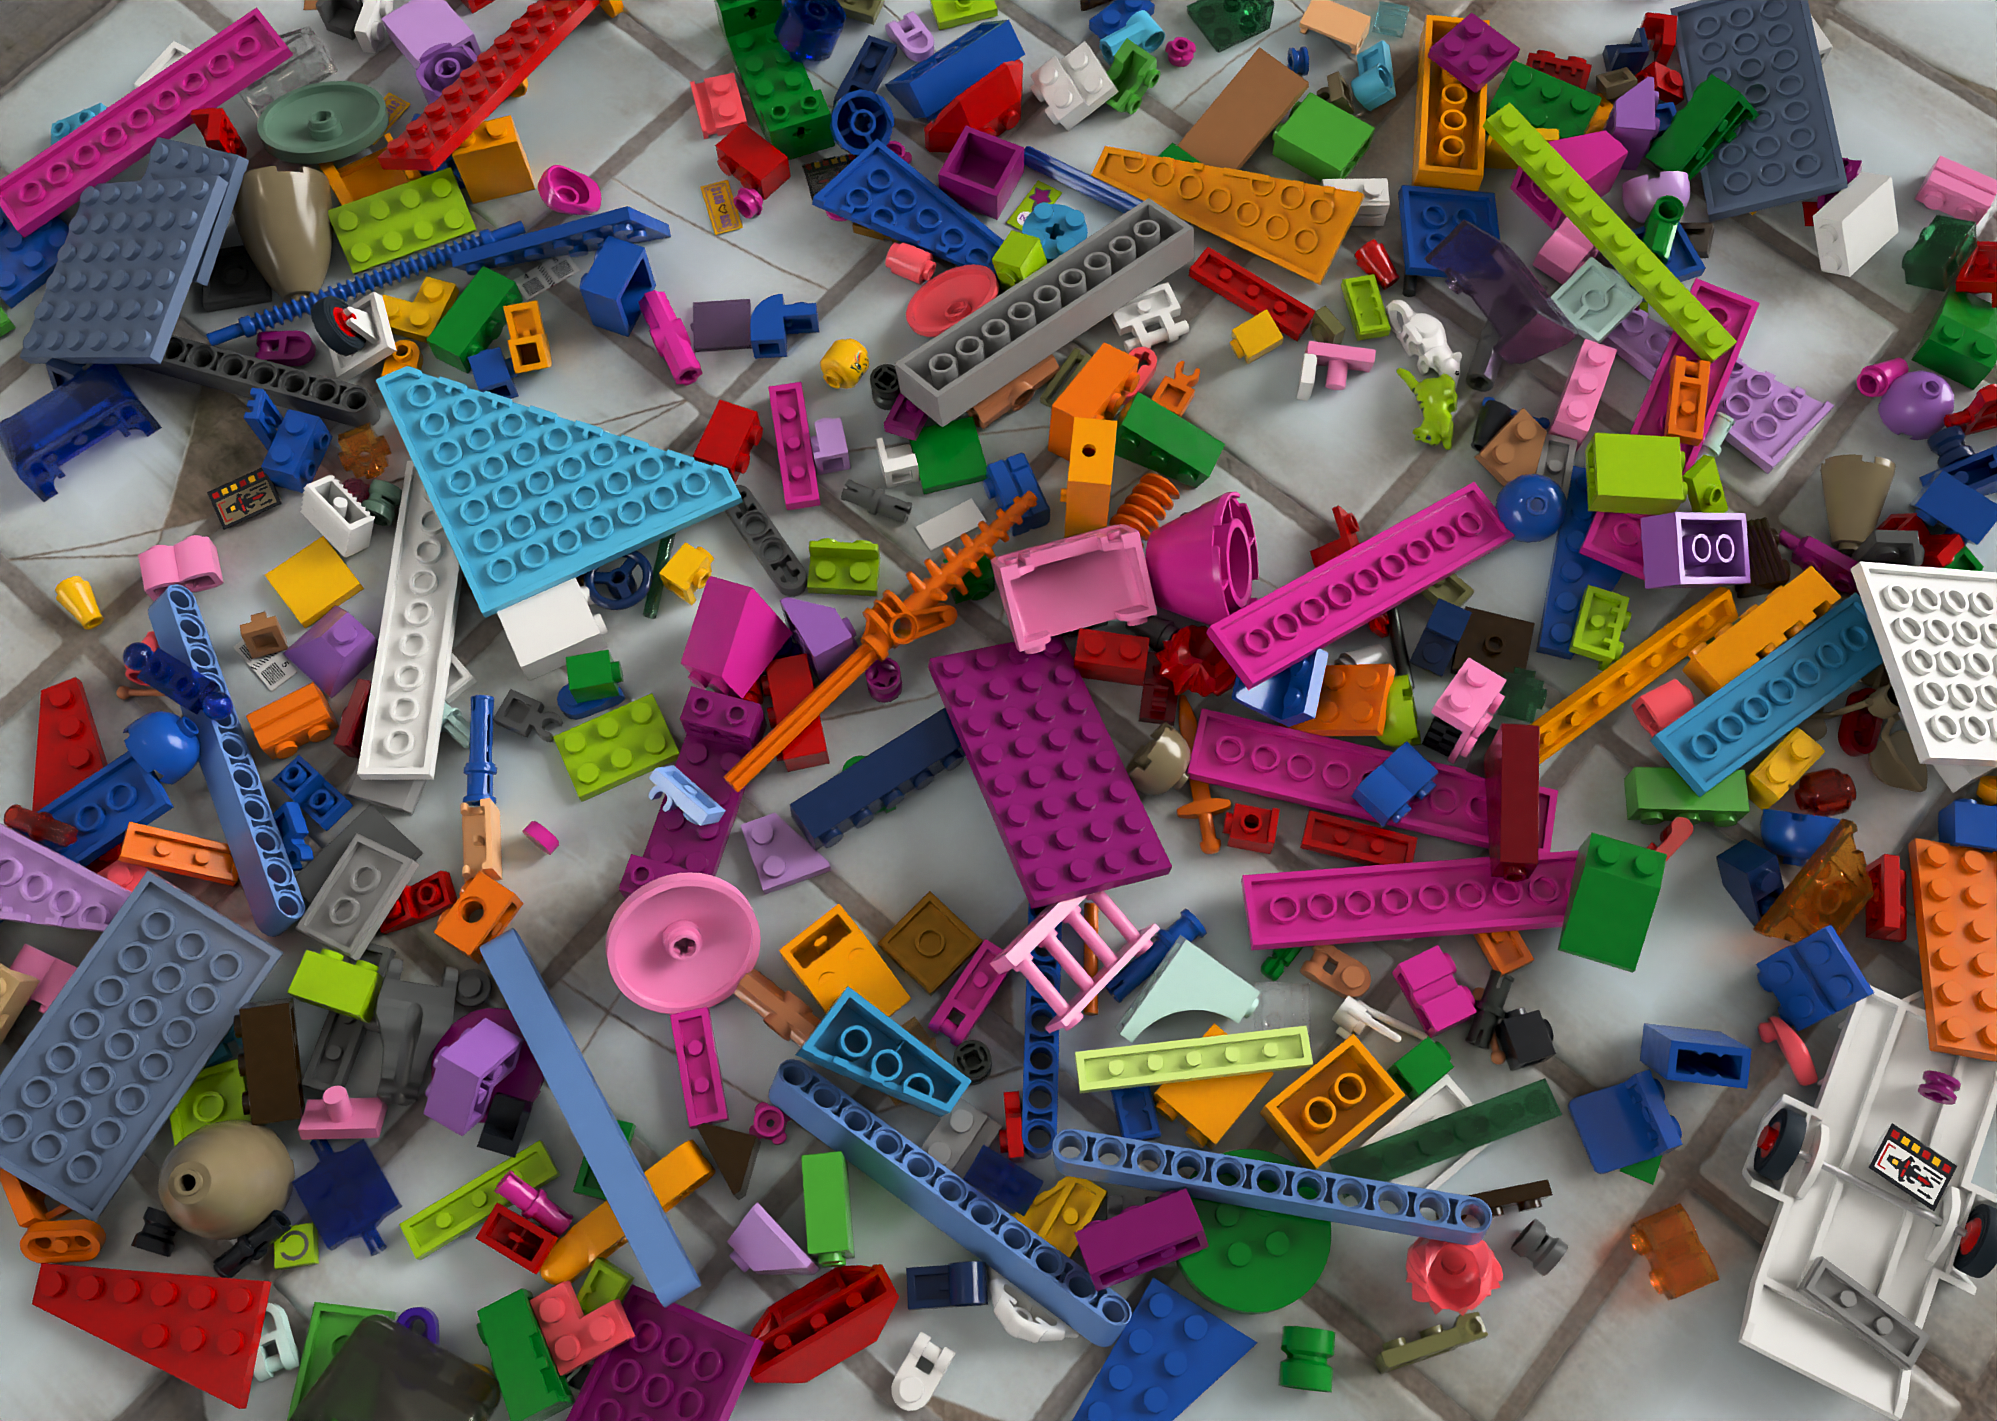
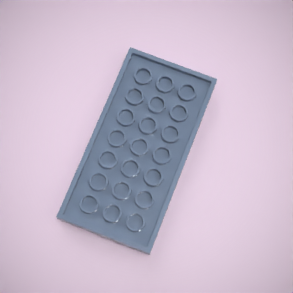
[1670,0,1848,222]
[0,871,284,1222]

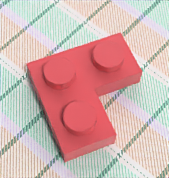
[529,1281,635,1376]

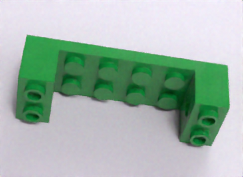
[714,0,835,160]

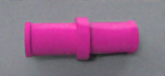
[494,1170,573,1237]

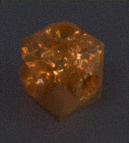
[338,422,392,479]

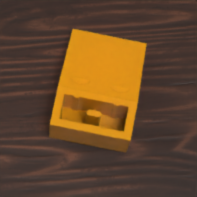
[779,904,912,1017]

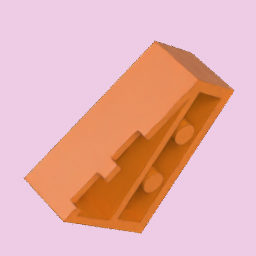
[1048,342,1140,462]

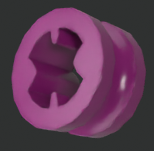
[1918,1070,1961,1105]

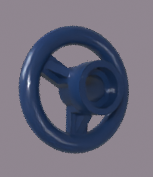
[584,550,653,610]

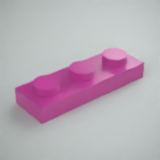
[670,1007,729,1129]

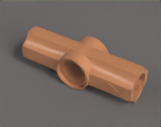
[966,354,1060,429]
[734,968,821,1047]

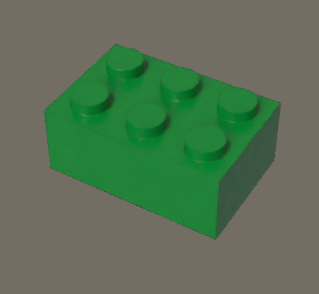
[1485,60,1602,139]

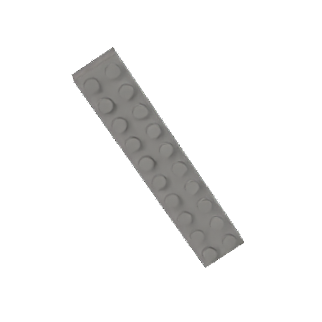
[895,198,1194,427]

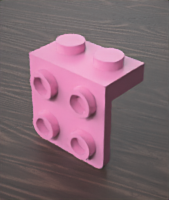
[1431,657,1507,764]

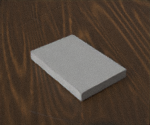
[295,833,419,961]

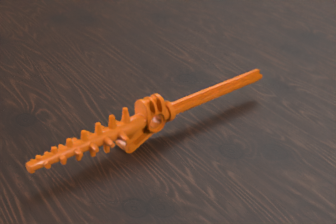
[723,491,1037,792]

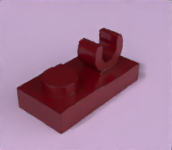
[1138,651,1178,726]

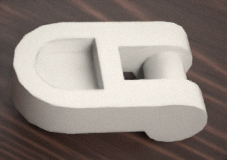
[891,1331,956,1411]

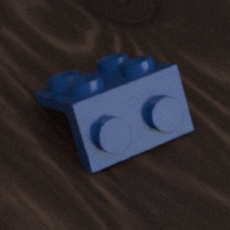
[1568,1069,1683,1174]

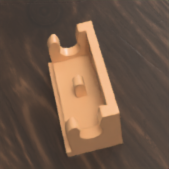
[1299,0,1371,55]
[460,798,503,882]

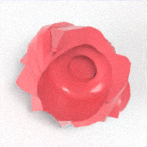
[1406,1237,1503,1316]

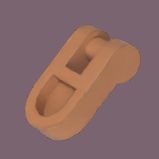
[1300,944,1371,1000]

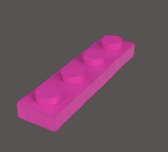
[768,382,821,511]

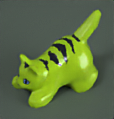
[1396,368,1458,450]

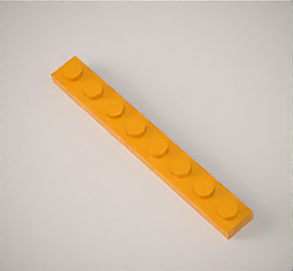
[1530,586,1739,764]

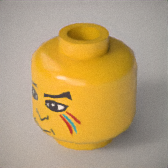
[820,338,869,389]

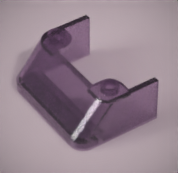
[1424,219,1578,365]

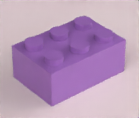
[1640,512,1751,589]

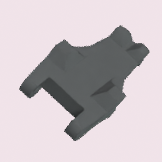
[373,958,458,1106]

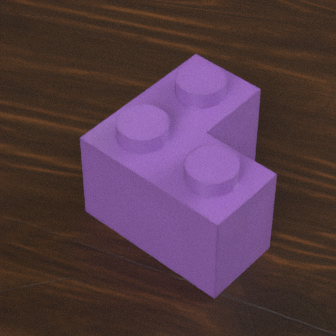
[424,1018,524,1136]

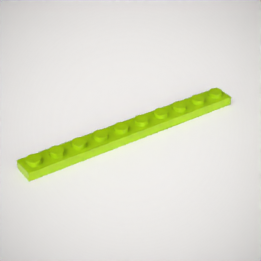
[1482,102,1737,365]

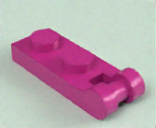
[928,939,1012,1047]

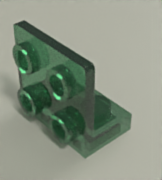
[1187,0,1274,52]

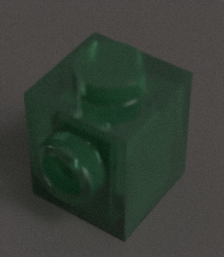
[1495,667,1547,723]

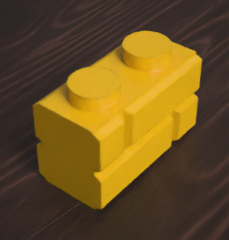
[1746,727,1825,810]

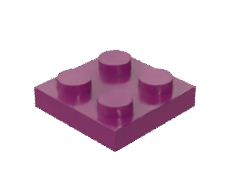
[1428,12,1520,93]

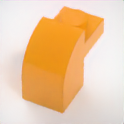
[503,300,552,374]

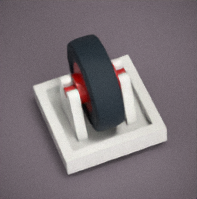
[311,292,397,382]

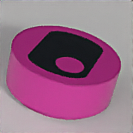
[522,821,559,855]

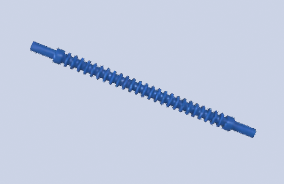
[206,221,526,346]

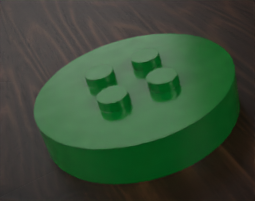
[1176,1149,1331,1315]

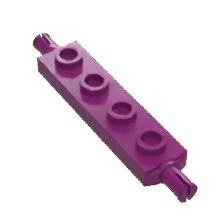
[1778,529,1860,596]

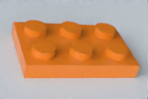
[1279,664,1395,736]

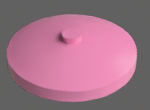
[606,872,761,1014]

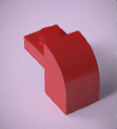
[1875,513,1965,568]

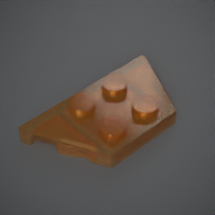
[1753,818,1874,943]

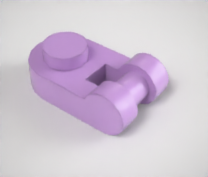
[885,11,934,62]

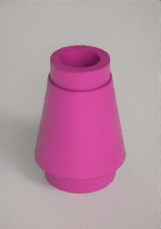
[1857,358,1909,397]

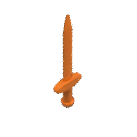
[1177,695,1231,854]

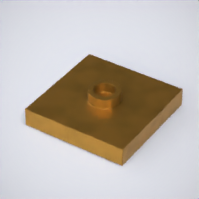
[877,891,983,996]

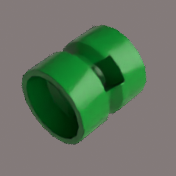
[1278,1326,1335,1392]

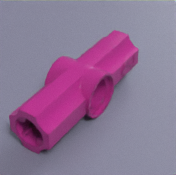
[638,290,703,386]

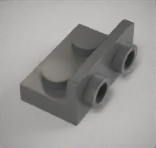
[1849,530,1925,566]

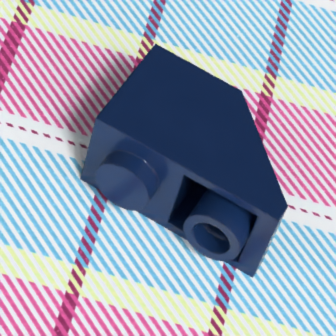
[1716,839,1790,932]

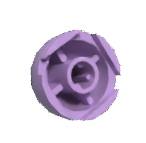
[1622,171,1690,223]

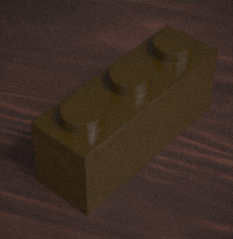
[234,997,305,1125]

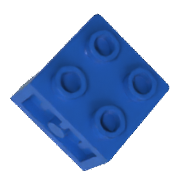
[1232,648,1329,727]

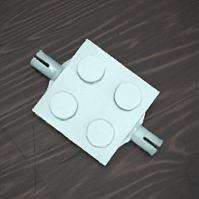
[1545,257,1643,344]

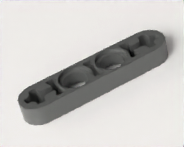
[725,485,808,597]

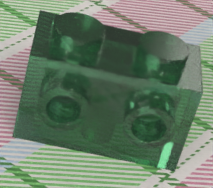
[1902,215,1977,292]

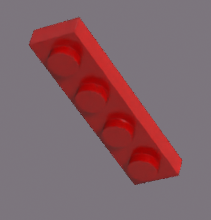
[1188,247,1315,342]

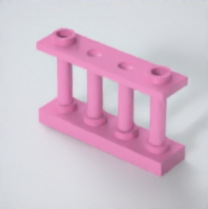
[990,891,1160,1033]

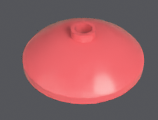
[906,264,999,338]

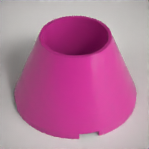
[1145,491,1259,626]

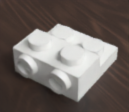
[1030,41,1119,131]

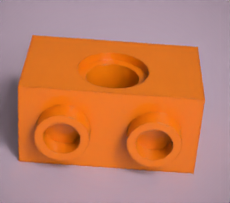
[433,871,524,964]

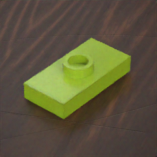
[930,0,998,30]
[1341,274,1391,341]
[1682,455,1729,513]
[577,1257,635,1315]

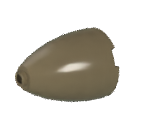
[232,165,334,303]
[158,1120,295,1240]

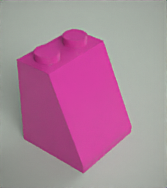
[1510,130,1628,231]
[681,576,793,699]

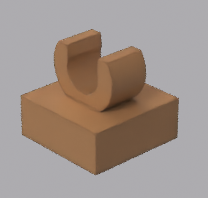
[240,612,288,659]

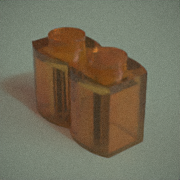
[1630,1203,1720,1301]

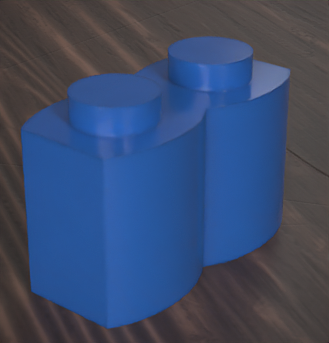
[1351,741,1439,827]

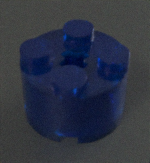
[774,0,846,63]

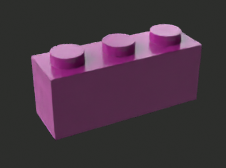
[1074,1188,1209,1292]

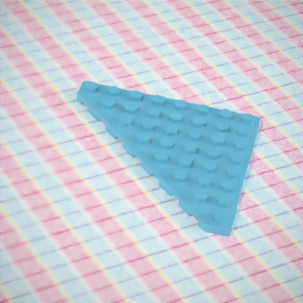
[375,366,743,618]

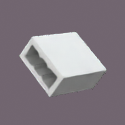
[1812,172,1899,277]
[497,578,608,681]

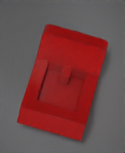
[1635,61,1684,106]

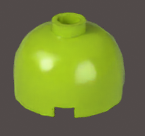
[1376,674,1421,748]

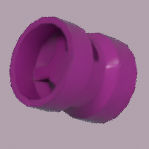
[865,657,903,703]

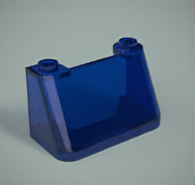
[0,364,162,502]

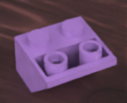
[1602,77,1660,171]

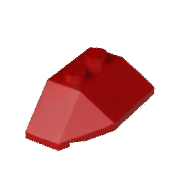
[924,59,1023,153]
[750,1264,899,1383]

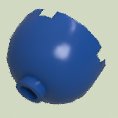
[830,89,894,156]
[1495,473,1567,543]
[123,711,200,785]
[1760,809,1840,867]

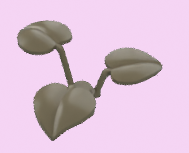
[1785,663,1928,792]

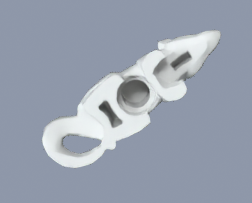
[1386,300,1462,389]

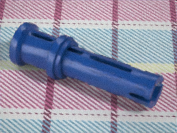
[463,695,497,806]
[1105,909,1207,1003]

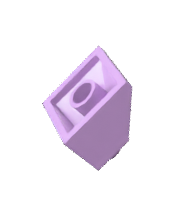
[727,1202,820,1275]

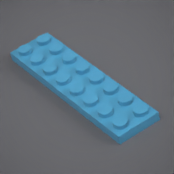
[1650,592,1884,798]

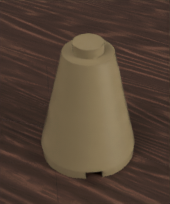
[1820,454,1896,554]

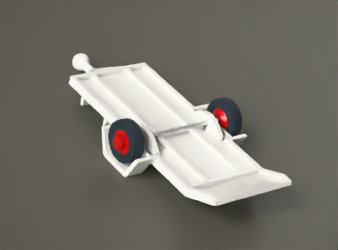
[1738,985,1997,1421]

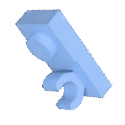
[649,765,726,826]

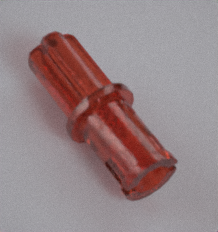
[3,804,78,847]

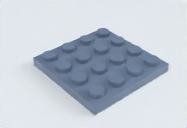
[140,137,249,286]

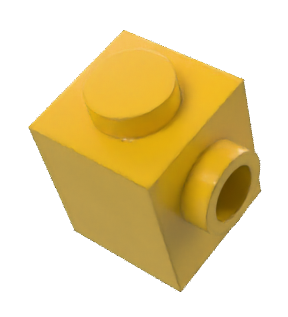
[1229,309,1284,364]

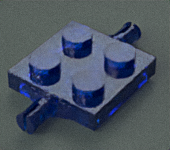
[292,1139,403,1256]

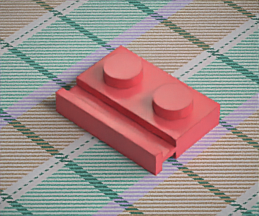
[690,72,748,139]

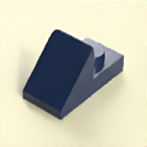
[1409,598,1472,677]

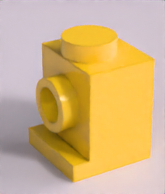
[659,542,714,605]

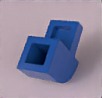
[750,294,819,359]

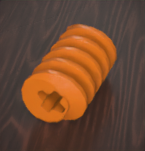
[1109,473,1180,548]

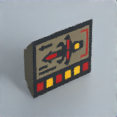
[207,468,282,530]

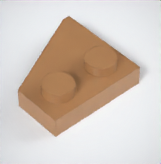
[1474,408,1547,487]

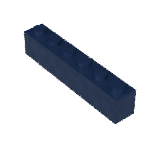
[790,708,966,851]

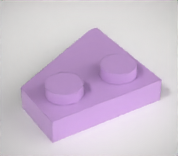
[740,813,832,895]

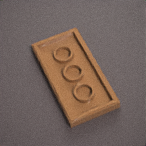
[1177,47,1309,170]

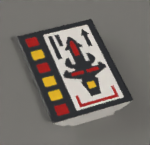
[1868,1123,1957,1211]

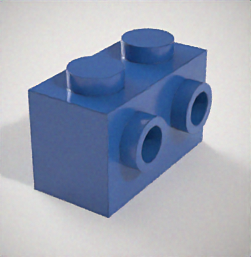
[261,409,333,493]

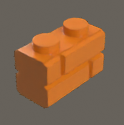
[246,682,339,760]

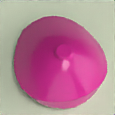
[538,165,602,215]

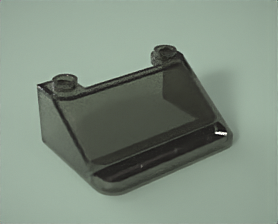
[289,1314,502,1421]

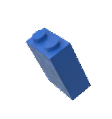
[1640,1023,1752,1089]

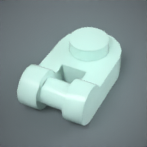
[254,1303,301,1382]

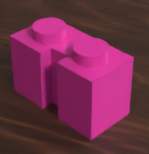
[1392,945,1477,1039]

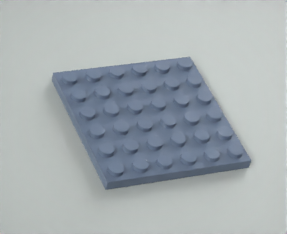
[19,176,229,364]

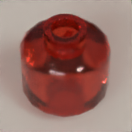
[1794,767,1856,817]

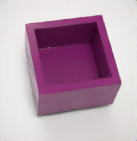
[938,126,1024,220]

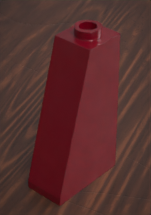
[1484,723,1540,882]

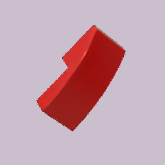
[380,870,458,934]

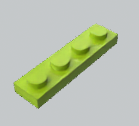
[399,1140,561,1260]

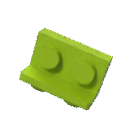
[807,538,880,596]
[1569,585,1632,671]

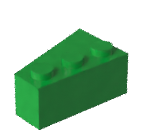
[1645,74,1759,181]
[1113,392,1225,488]
[476,1288,575,1421]

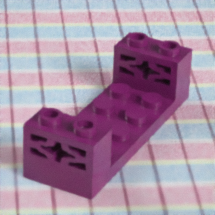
[619,686,767,899]

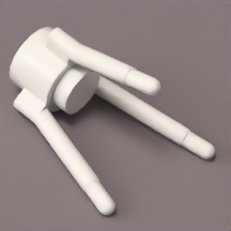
[1332,996,1428,1042]

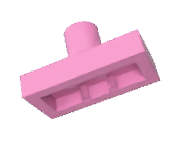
[1305,341,1376,390]
[298,1086,388,1140]

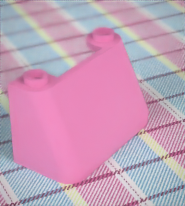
[991,524,1157,654]

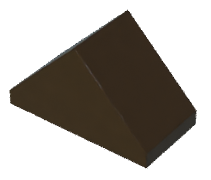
[697,1123,761,1200]

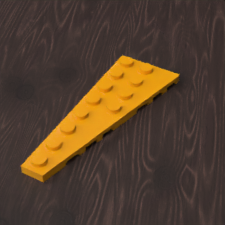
[1091,146,1365,285]

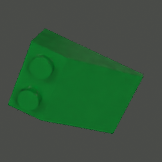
[1911,285,1997,390]
[1558,832,1667,973]

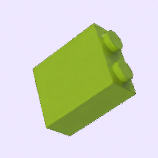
[1585,433,1688,515]

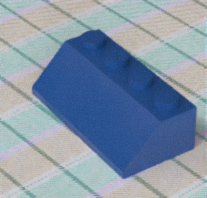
[885,19,1025,121]

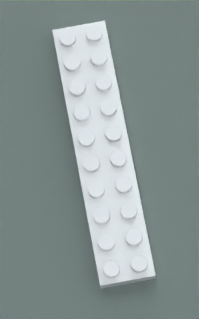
[357,461,463,780]

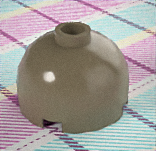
[1125,722,1191,796]

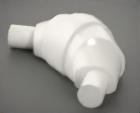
[987,1266,1079,1344]

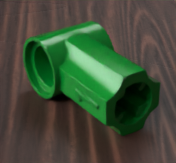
[1642,195,1684,265]

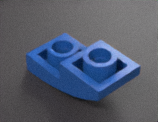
[272,755,354,831]

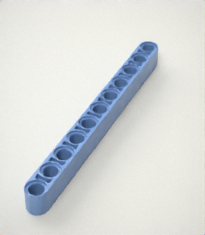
[148,584,305,937]
[479,928,702,1308]
[769,1059,1132,1347]
[1052,1129,1492,1245]

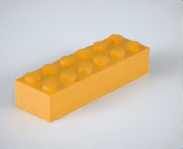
[1411,15,1490,191]

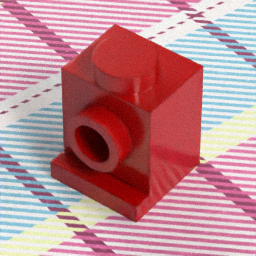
[1222,803,1280,854]

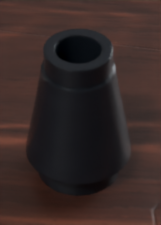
[1471,400,1511,452]

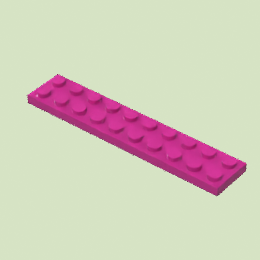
[0,7,293,238]
[1579,278,1760,581]
[1206,482,1515,690]
[1187,708,1558,853]
[1241,850,1578,951]

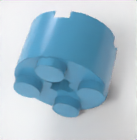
[1022,203,1088,263]

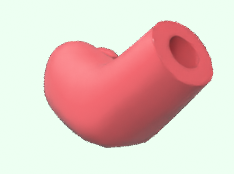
[1757,1016,1818,1086]

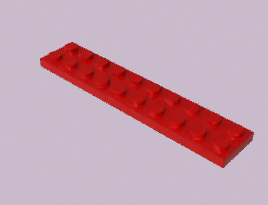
[377,0,602,171]

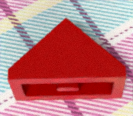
[476,1203,558,1275]

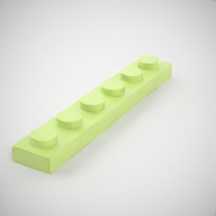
[1075,1026,1313,1094]

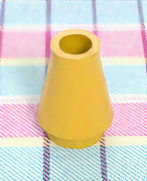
[55,576,104,629]

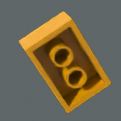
[1260,1033,1405,1170]

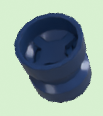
[1927,426,1975,468]

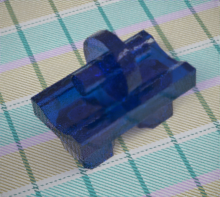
[963,1144,1044,1217]

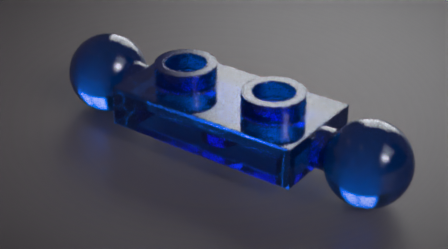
[123,642,233,720]

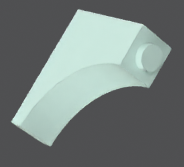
[1115,935,1260,1043]

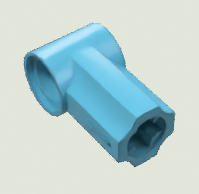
[1099,10,1165,65]

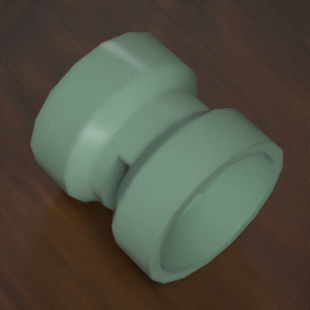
[361,479,402,527]

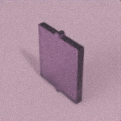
[690,299,752,352]

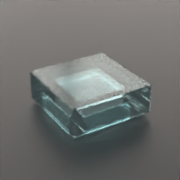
[1372,1,1410,38]

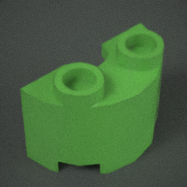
[1106,38,1161,115]

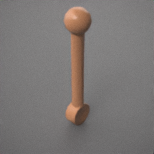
[116,686,176,700]
[1471,987,1506,1065]

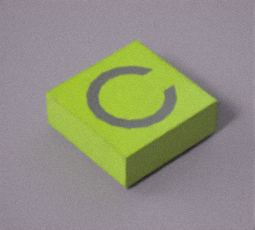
[274,1222,319,1270]

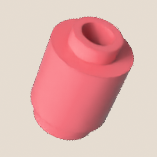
[885,242,936,285]

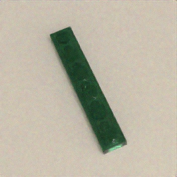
[1329,1078,1562,1199]

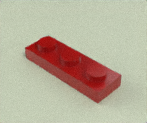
[1300,810,1418,866]

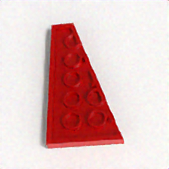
[32,677,123,873]
[32,1263,272,1409]

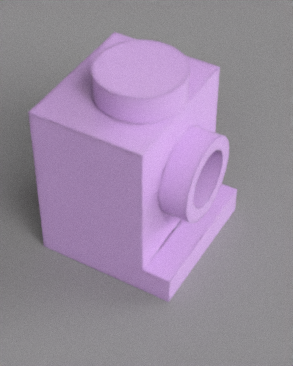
[810,417,851,475]

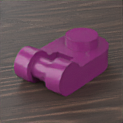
[254,331,316,366]

